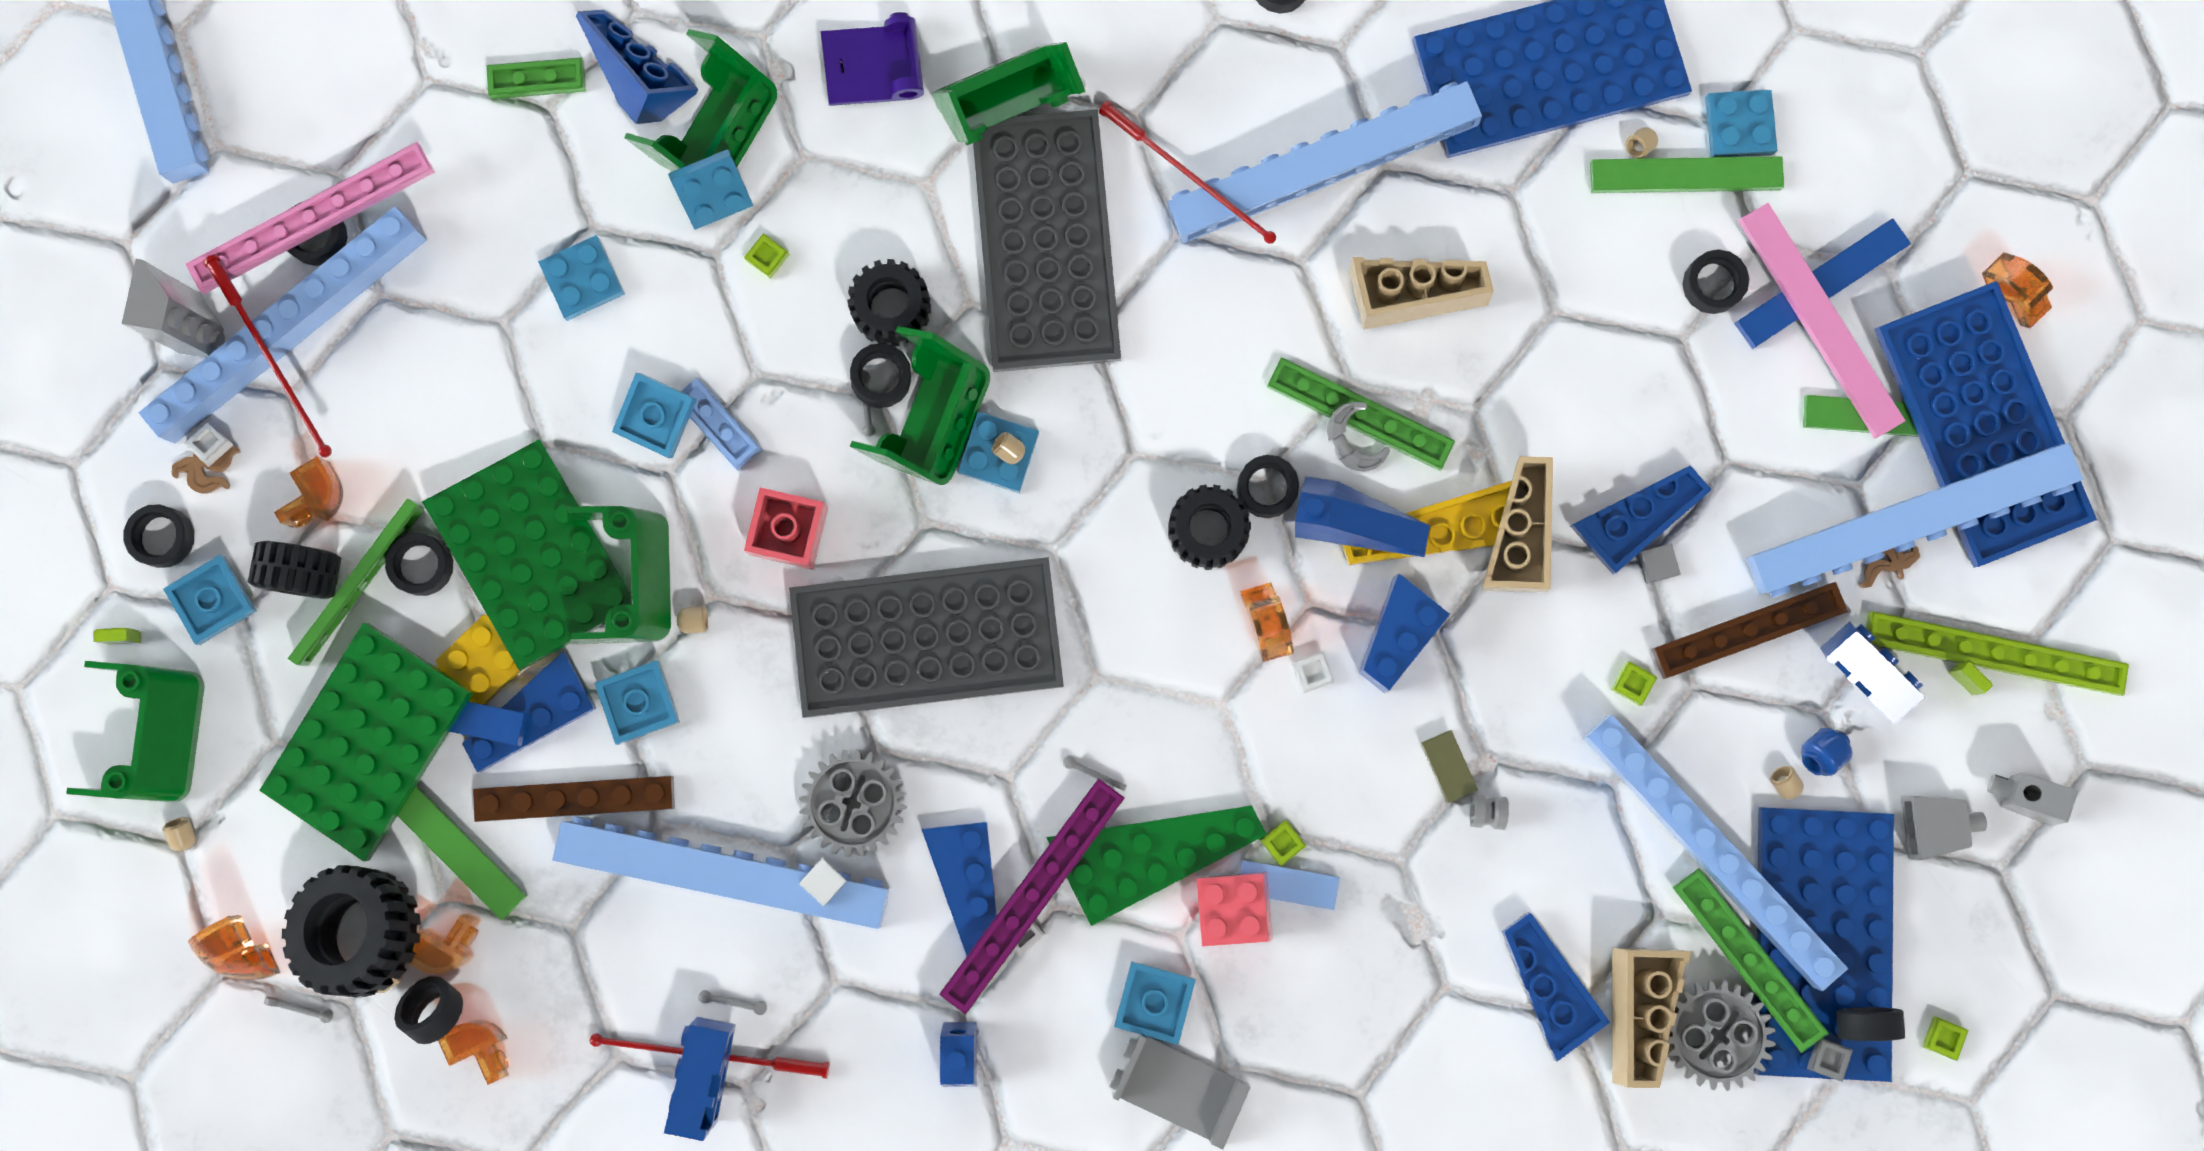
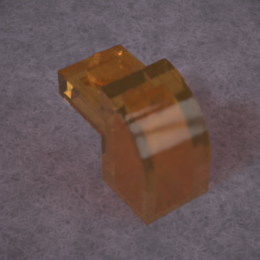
[1981,252,2053,329]
[274,456,343,528]
[1240,582,1294,662]
[407,913,481,974]
[438,1020,509,1085]

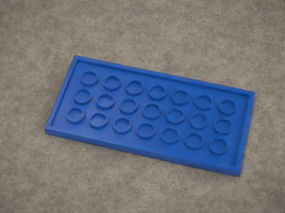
[1413,0,1692,158]
[1874,281,2097,568]
[1754,807,1894,1082]

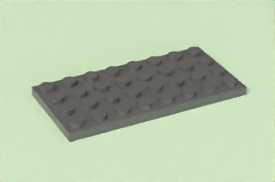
[973,109,1121,372]
[789,557,1064,718]

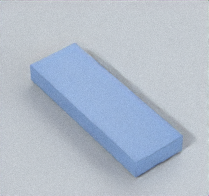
[681,377,762,471]
[1239,860,1340,910]

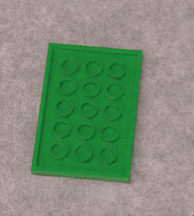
[422,439,632,671]
[259,622,474,862]

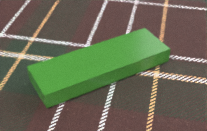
[487,57,586,99]

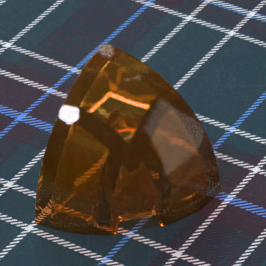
[187,915,281,980]

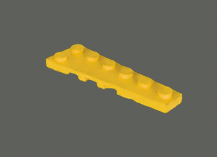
[1341,480,1512,566]

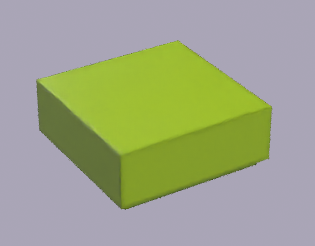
[744,233,790,279]
[93,628,141,645]
[1611,661,1658,706]
[1948,662,1993,695]
[1260,820,1307,866]
[1922,1016,1969,1061]

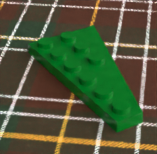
[1046,805,1267,926]

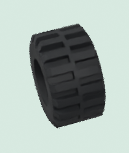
[847,259,931,347]
[1168,484,1251,570]
[247,541,342,599]

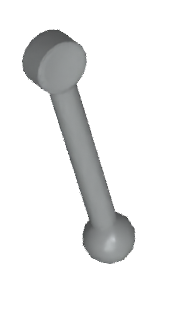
[861,370,876,436]
[1063,756,1127,791]
[698,990,767,1015]
[264,997,333,1023]

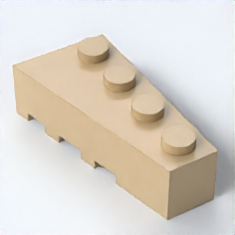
[1349,257,1494,330]
[1481,456,1553,593]
[1612,948,1692,1088]

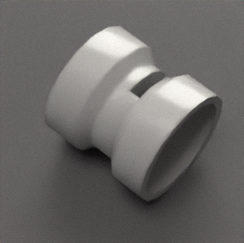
[1470,795,1509,830]

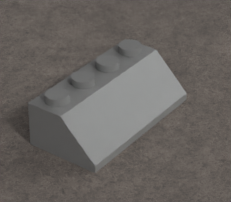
[121,258,225,358]

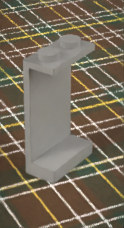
[1109,1034,1251,1150]

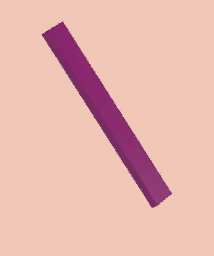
[939,778,1125,1015]

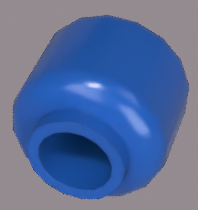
[1801,728,1853,776]

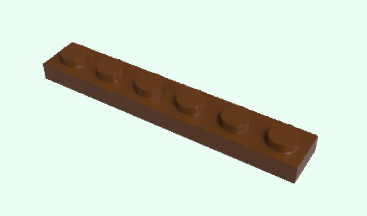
[1651,582,1848,679]
[473,776,675,822]

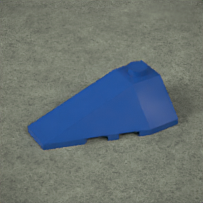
[576,10,698,124]
[1295,476,1430,557]

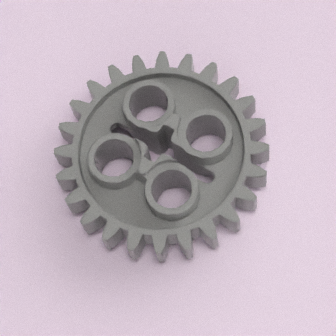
[799,749,907,857]
[1668,980,1776,1091]

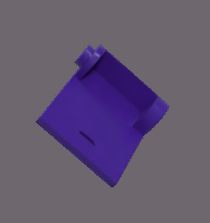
[820,12,924,106]

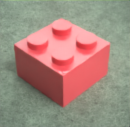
[744,487,829,570]
[1197,872,1273,946]

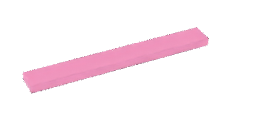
[186,142,435,294]
[1738,203,1905,439]

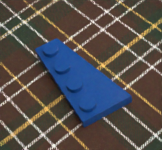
[1570,465,1712,574]
[462,651,597,773]
[921,822,997,956]
[1502,912,1610,1062]

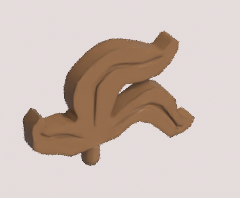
[171,446,241,494]
[1858,546,1920,588]

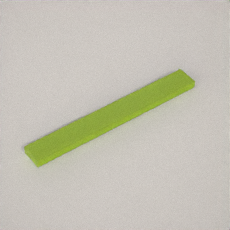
[1866,611,2129,696]

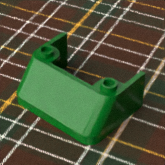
[624,29,777,172]
[931,42,1086,145]
[850,326,990,485]
[568,506,671,644]
[66,661,205,802]

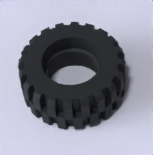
[281,865,421,997]

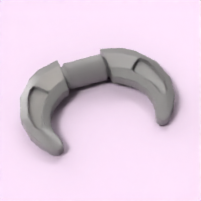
[1327,401,1390,472]

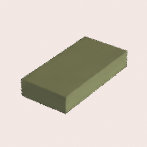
[1420,730,1478,803]

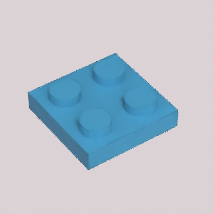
[1705,90,1778,157]
[668,149,754,230]
[538,235,625,321]
[612,372,697,458]
[958,412,1039,494]
[163,555,257,645]
[594,660,680,745]
[1114,961,1196,1045]

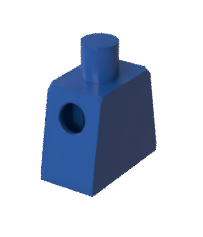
[940,1022,977,1087]

